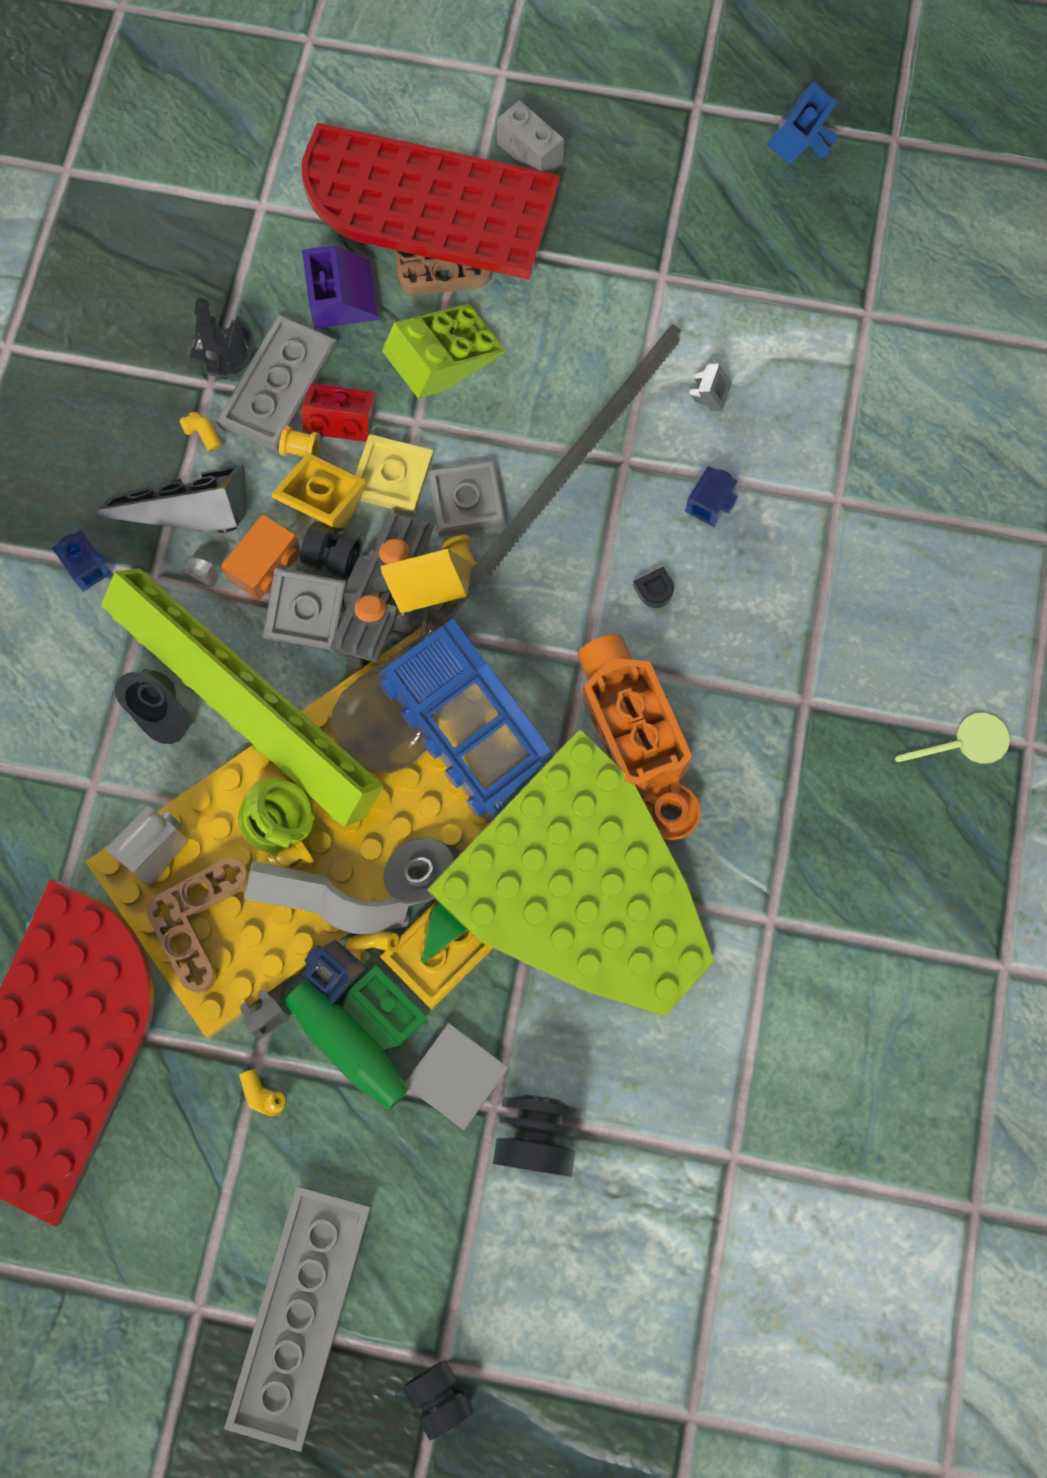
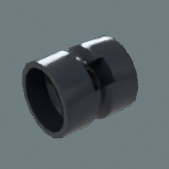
[300,521,362,579]
[401,1359,474,1440]

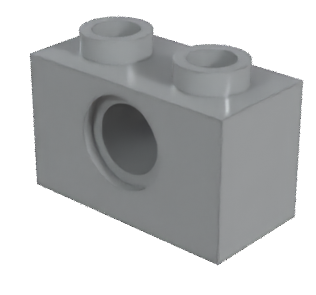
[497,100,564,173]

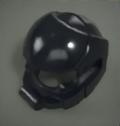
[190,298,255,379]

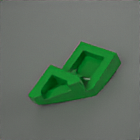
[421,904,468,964]

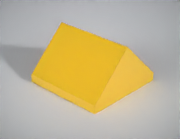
[272,453,366,529]
[381,549,471,613]

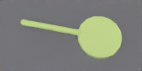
[895,713,1010,764]

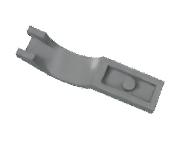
[244,861,414,934]

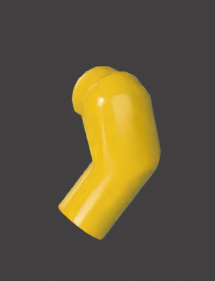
[345,931,399,961]

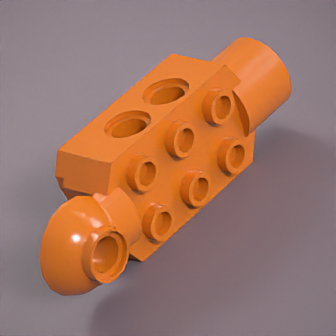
[577,634,701,840]

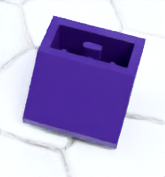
[302,245,379,328]

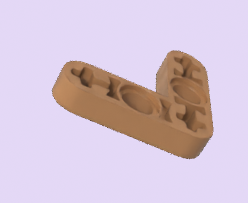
[395,250,491,296]
[147,858,249,994]

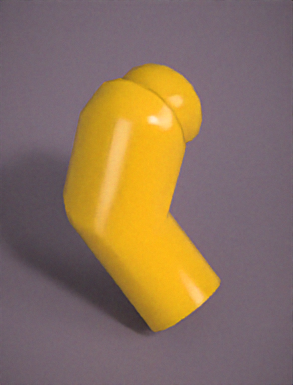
[179,412,223,452]
[239,1069,287,1116]

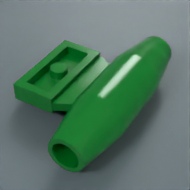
[284,965,427,1110]

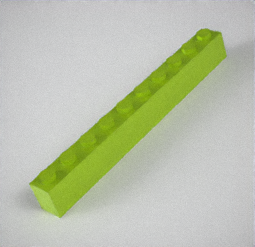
[100,568,384,827]

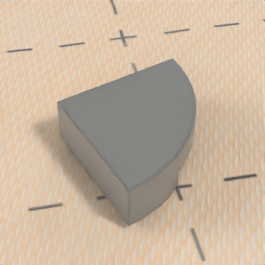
[183,558,219,587]

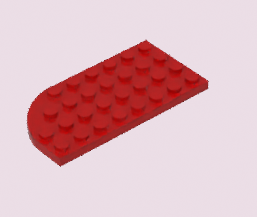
[301,122,561,280]
[0,880,154,1227]

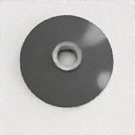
[383,838,454,904]

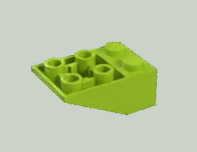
[382,304,506,399]

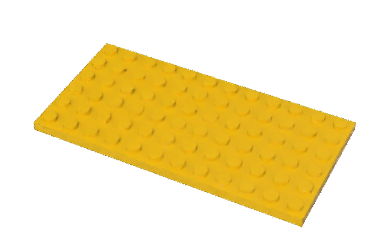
[85,617,529,1039]

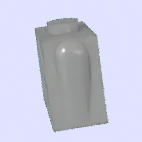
[105,805,188,887]

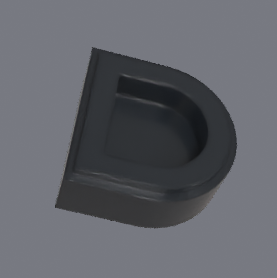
[633,567,674,608]

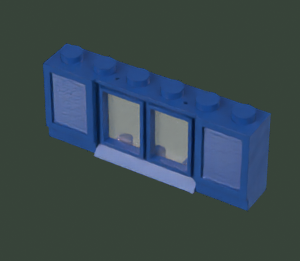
[378,619,553,824]

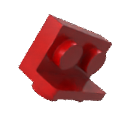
[302,383,376,442]

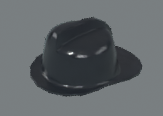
[115,669,188,744]

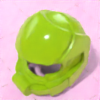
[238,779,315,853]

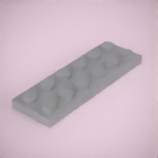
[224,1186,371,1452]

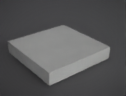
[428,460,505,536]
[263,568,346,650]
[406,1023,509,1131]

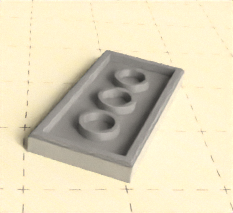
[217,315,338,452]

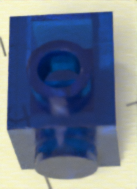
[685,465,739,527]
[52,530,112,592]

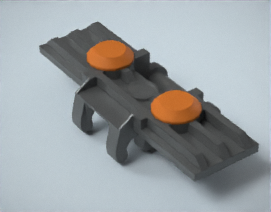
[330,512,434,663]

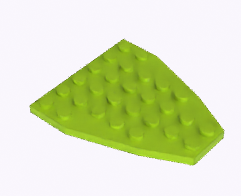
[426,729,714,1016]

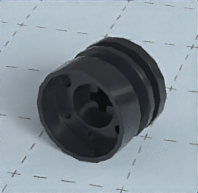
[493,1095,582,1177]

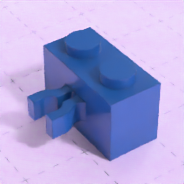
[766,81,839,164]

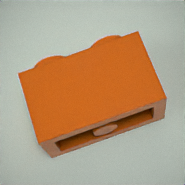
[221,514,300,601]

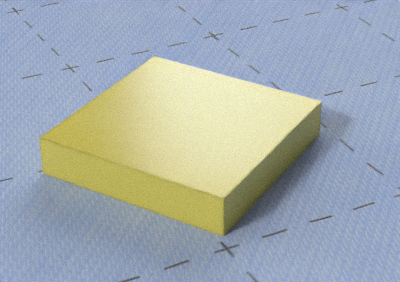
[355,434,434,515]

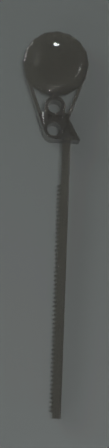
[331,324,681,774]

